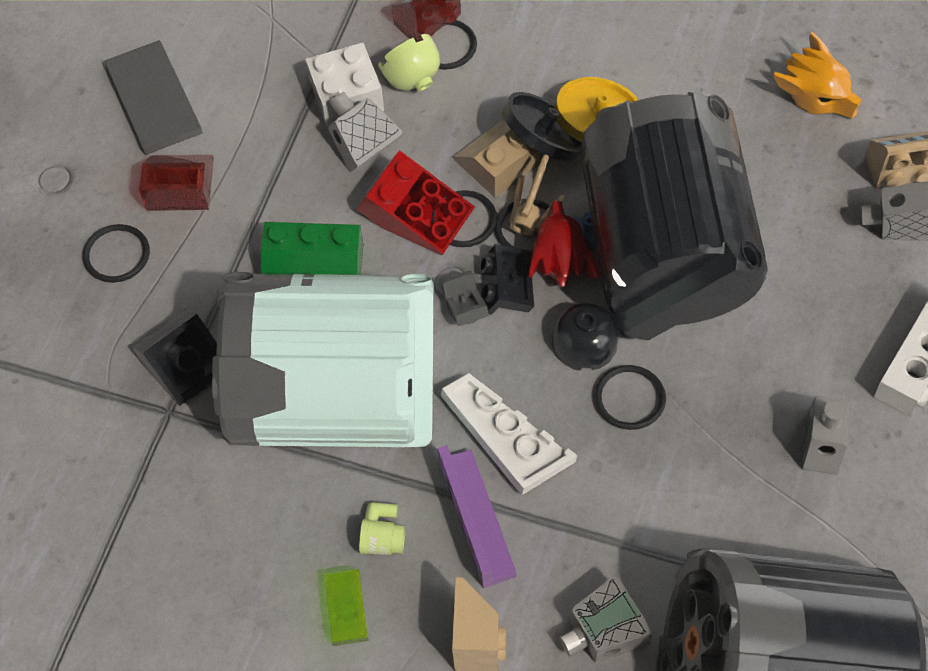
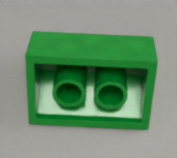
[261,222,364,275]

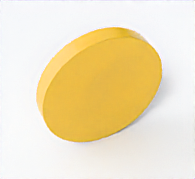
[554,77,639,142]

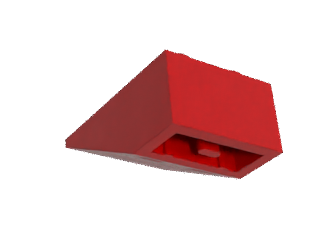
[356,150,475,255]

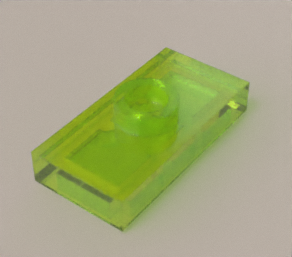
[324,569,369,646]

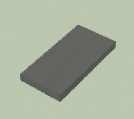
[104,40,203,155]

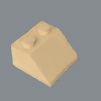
[454,122,541,198]
[452,577,506,671]

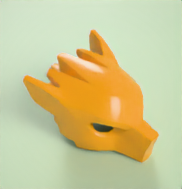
[773,32,862,119]

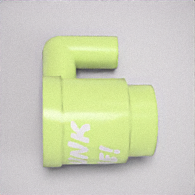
[359,502,405,556]

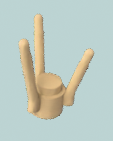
[508,155,565,236]

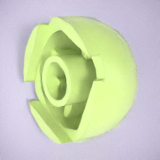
[378,34,440,92]

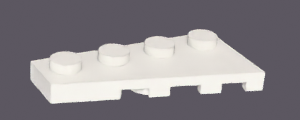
[441,373,578,495]

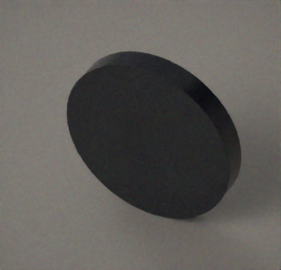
[502,92,582,161]

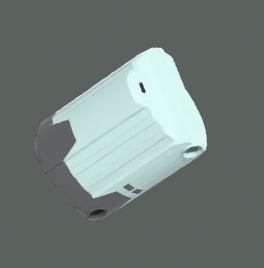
[212,272,434,447]

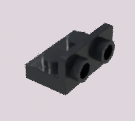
[479,244,534,315]

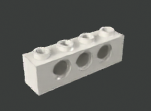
[874,301,928,416]

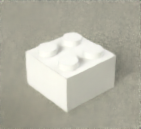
[305,42,384,127]

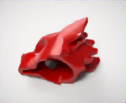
[529,201,601,287]

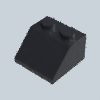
[132,309,217,406]

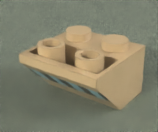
[865,131,928,188]

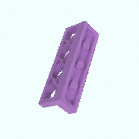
[438,445,517,588]

